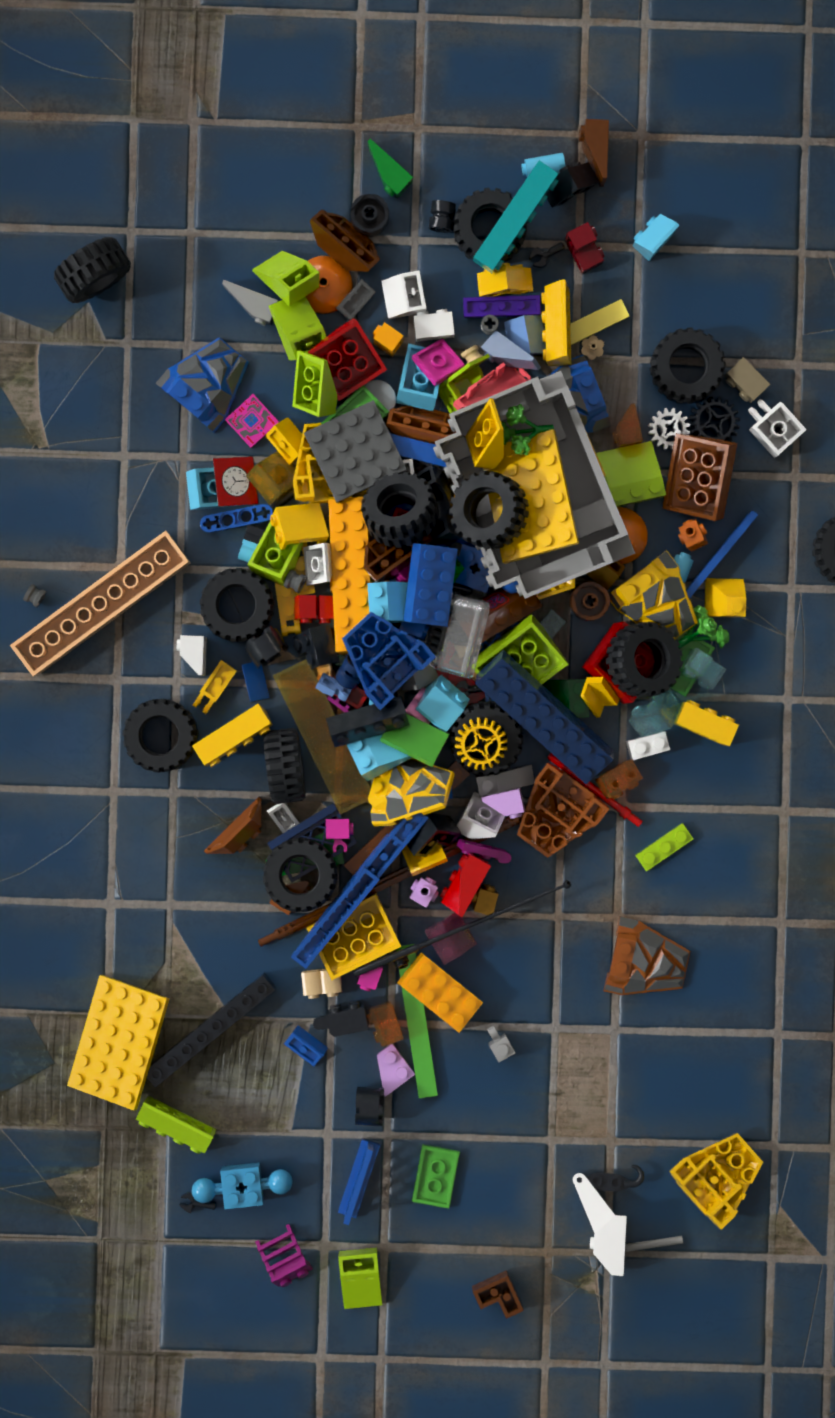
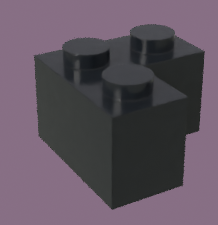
[546,162,599,208]
[293,625,340,670]
[407,813,461,857]

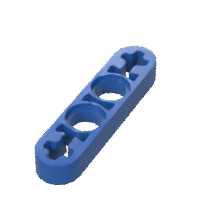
[200,504,274,533]

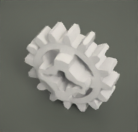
[648,408,690,450]

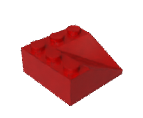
[308,318,387,401]
[582,621,655,704]
[439,853,491,917]

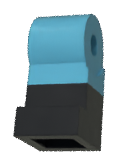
[238,525,265,562]

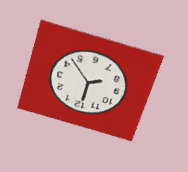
[213,457,258,506]

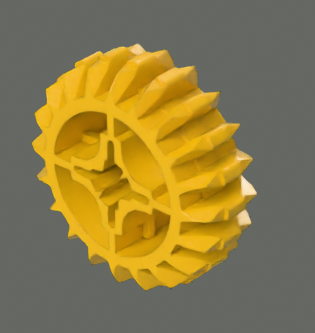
[455,717,507,770]

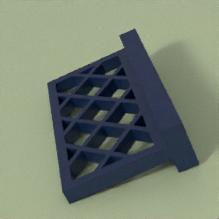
[268,803,357,883]

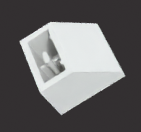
[381,271,426,319]

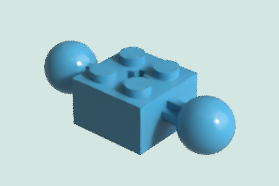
[192,1162,293,1210]

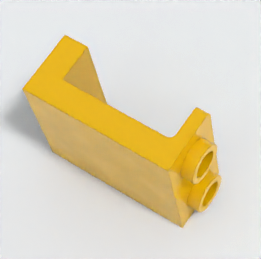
[270,502,329,550]

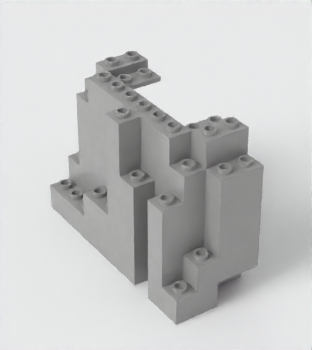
[433,371,635,599]

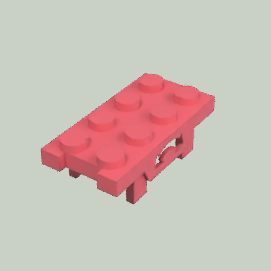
[453,362,531,410]

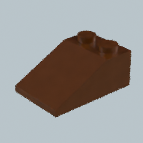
[579,119,609,187]

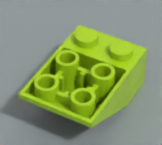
[252,251,319,306]
[268,296,327,360]
[338,1248,382,1309]

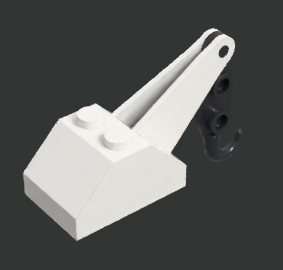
[573,1165,644,1276]

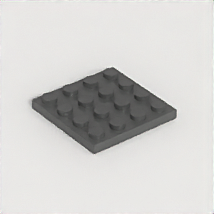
[304,400,407,503]

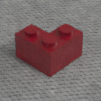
[564,222,605,274]

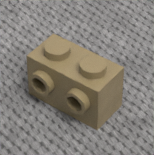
[724,357,770,403]

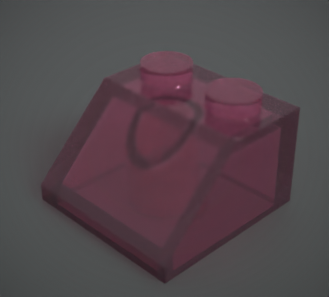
[425,912,477,965]

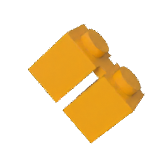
[373,322,404,357]

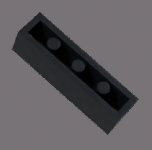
[326,696,409,747]

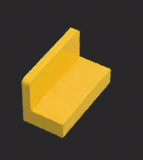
[265,417,302,465]
[581,677,620,718]

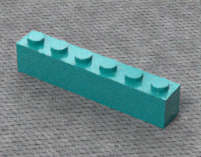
[473,160,559,274]

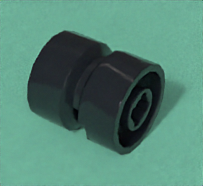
[428,200,456,233]

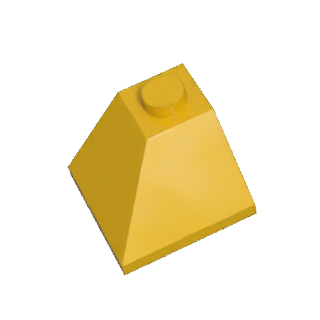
[704,578,746,618]

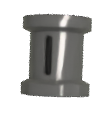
[481,315,499,335]

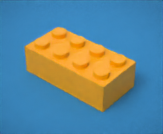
[397,953,483,1033]

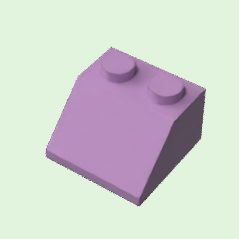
[481,788,525,819]

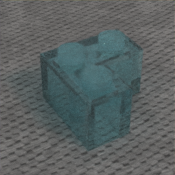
[680,648,726,690]
[628,687,682,737]

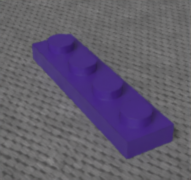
[463,295,541,318]

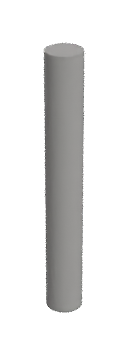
[625,1236,683,1252]

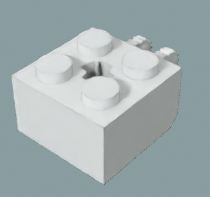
[748,399,806,458]

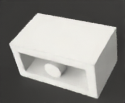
[413,309,455,342]
[626,731,670,760]

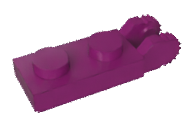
[457,839,512,864]

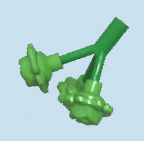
[501,404,554,455]
[678,605,729,649]

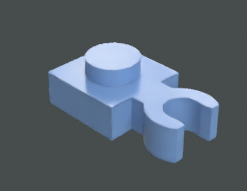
[315,673,352,701]

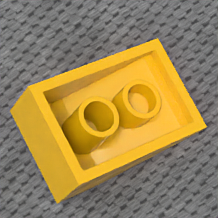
[465,398,504,469]

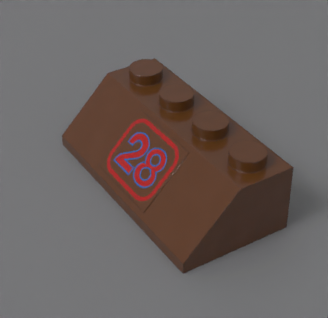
[455,587,542,647]

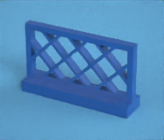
[338,1138,380,1225]

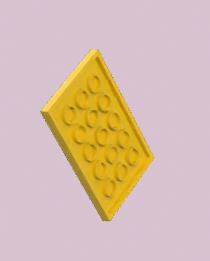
[483,429,579,564]
[67,975,170,1110]

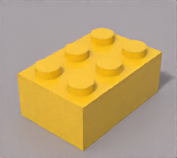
[672,700,739,746]

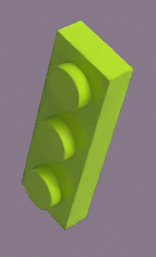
[635,823,693,871]

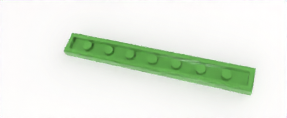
[396,944,438,1098]

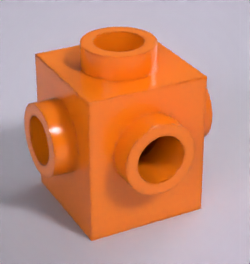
[678,519,708,552]

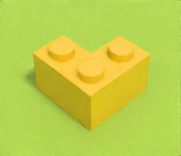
[477,263,533,297]

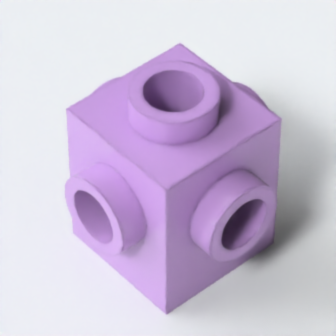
[409,876,439,907]

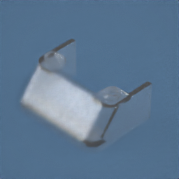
[429,592,490,679]

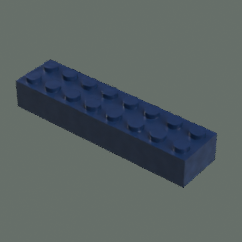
[475,649,614,784]

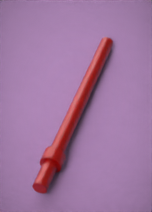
[547,753,643,827]

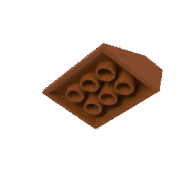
[662,433,738,521]

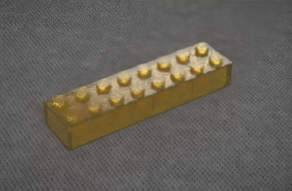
[273,659,371,814]

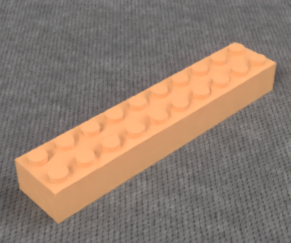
[10,531,190,677]

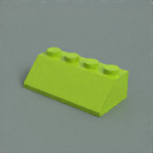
[136,1096,216,1154]

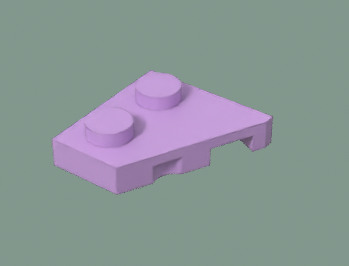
[377,1043,415,1097]

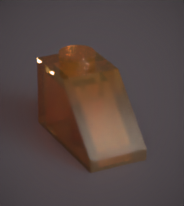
[612,403,643,448]

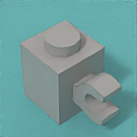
[487,1025,515,1062]

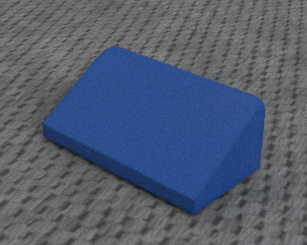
[242,662,270,702]
[284,1026,328,1067]

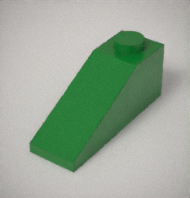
[368,139,413,198]

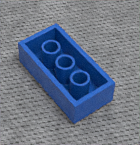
[403,543,458,627]

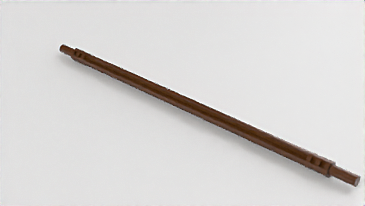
[258,812,524,947]

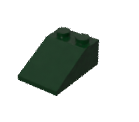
[542,679,589,718]

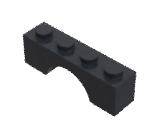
[416,465,462,546]

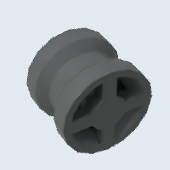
[284,570,306,593]
[23,584,46,608]

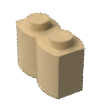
[301,969,342,999]

